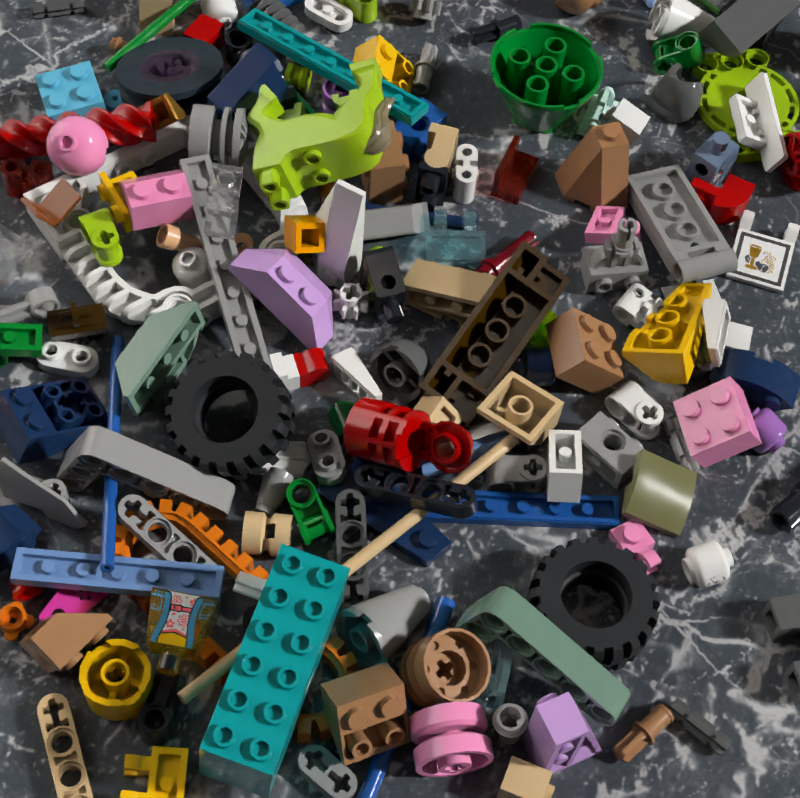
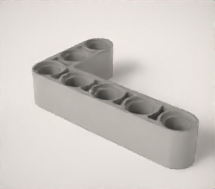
[56,426,236,521]

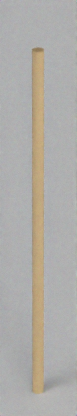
[177,434,519,705]

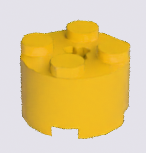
[79,639,154,721]

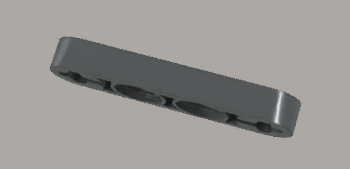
[335,488,370,610]

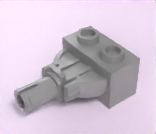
[579,218,649,293]

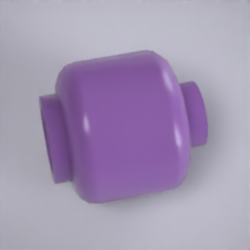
[751,407,787,454]

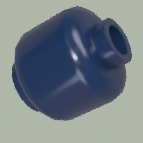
[518,346,556,387]

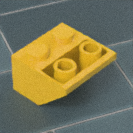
[353,34,415,93]

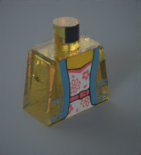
[147,587,220,676]

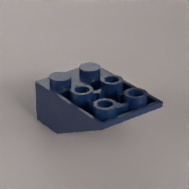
[0,377,108,465]

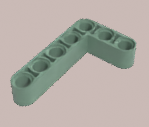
[454,586,630,726]

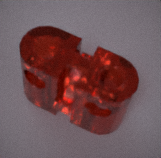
[0,158,54,198]

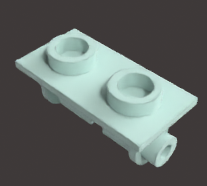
[577,86,620,136]

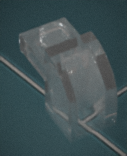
[203,163,243,240]

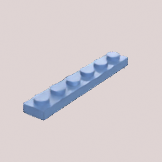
[10,547,225,603]

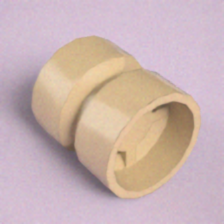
[241,511,293,556]

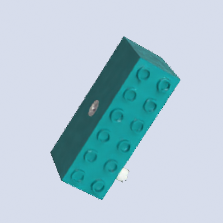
[199,544,350,798]

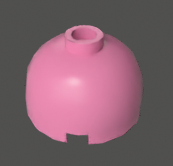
[46,116,108,176]

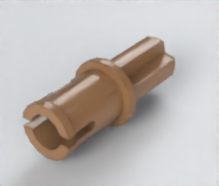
[613,703,674,763]

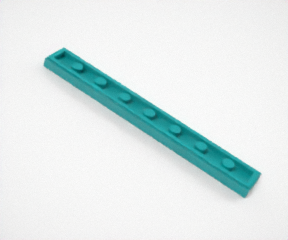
[237,8,429,126]

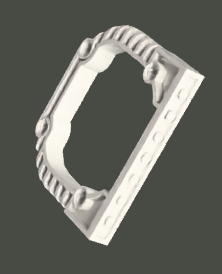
[23,115,308,328]

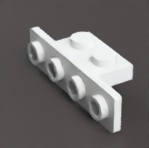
[729,72,788,173]

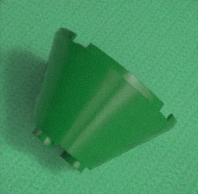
[490,23,603,134]

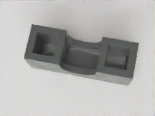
[761,593,800,706]

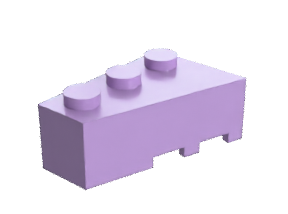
[522,692,603,774]

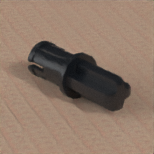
[470,15,522,44]

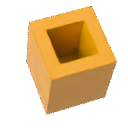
[284,215,325,254]

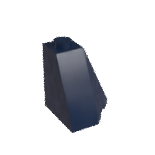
[207,42,298,127]

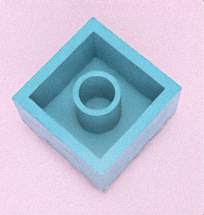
[35,60,106,121]

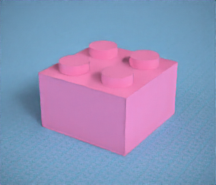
[673,376,762,468]

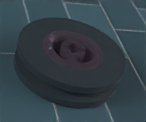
[116,37,225,115]

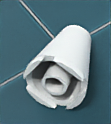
[646,0,716,47]

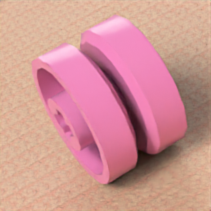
[408,701,494,777]

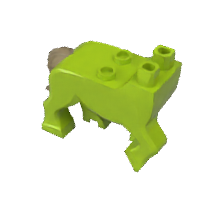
[247,58,395,211]

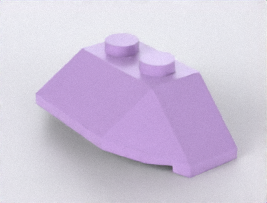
[227,249,333,349]

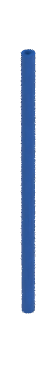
[100,335,124,572]

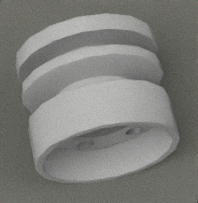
[188,104,249,170]

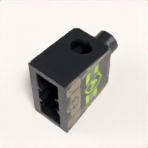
[358,245,406,324]

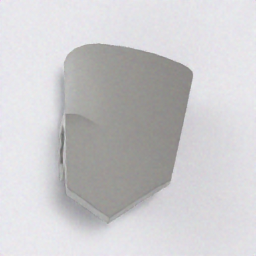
[0,457,88,529]

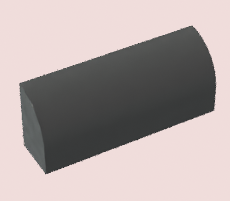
[700,0,800,57]

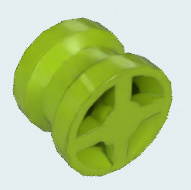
[284,61,312,93]

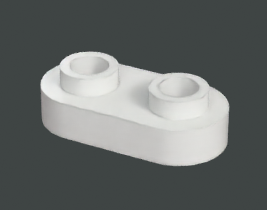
[304,0,353,32]
[37,340,99,379]

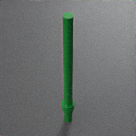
[103,0,196,73]

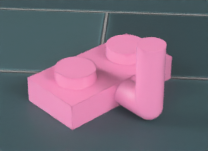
[584,206,641,246]

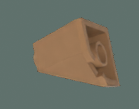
[554,122,629,212]

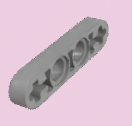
[117,494,217,565]

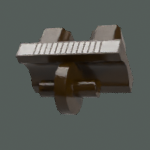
[47,301,108,343]

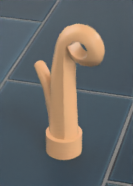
[156,223,253,255]

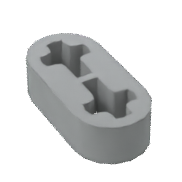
[298,744,358,798]

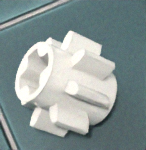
[333,282,369,320]

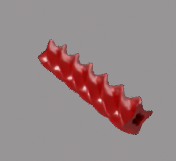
[0,100,159,161]

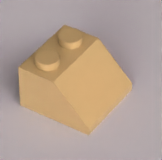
[476,370,564,445]

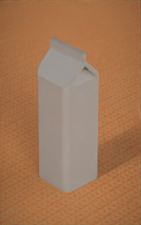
[363,202,431,241]

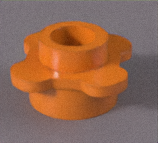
[0,601,35,641]

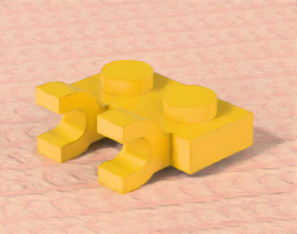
[120,746,189,798]

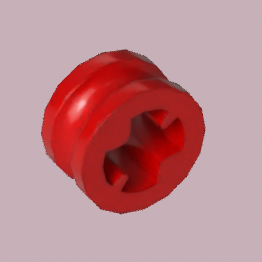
[8,580,43,601]

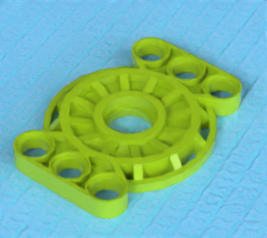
[692,49,800,163]

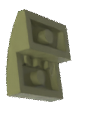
[621,449,697,538]

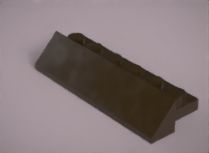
[418,240,571,428]

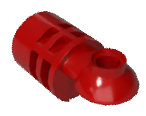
[343,397,473,474]

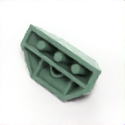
[115,301,206,417]

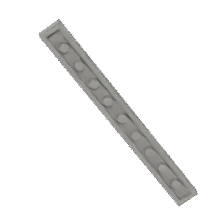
[179,154,289,436]

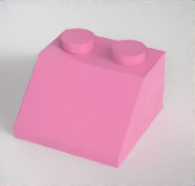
[119,169,193,231]

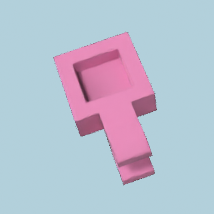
[608,519,661,576]

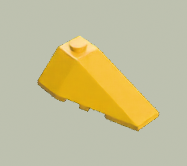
[621,283,712,385]

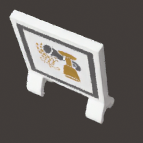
[725,210,800,294]

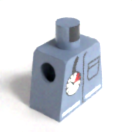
[685,131,740,186]

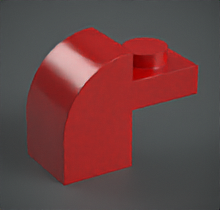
[691,174,756,225]

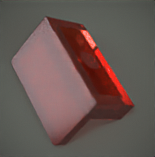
[491,135,539,205]

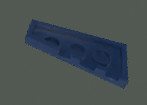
[316,458,451,567]

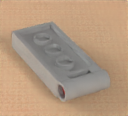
[628,164,738,284]

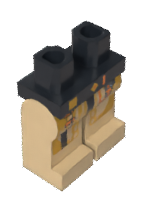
[415,122,459,212]

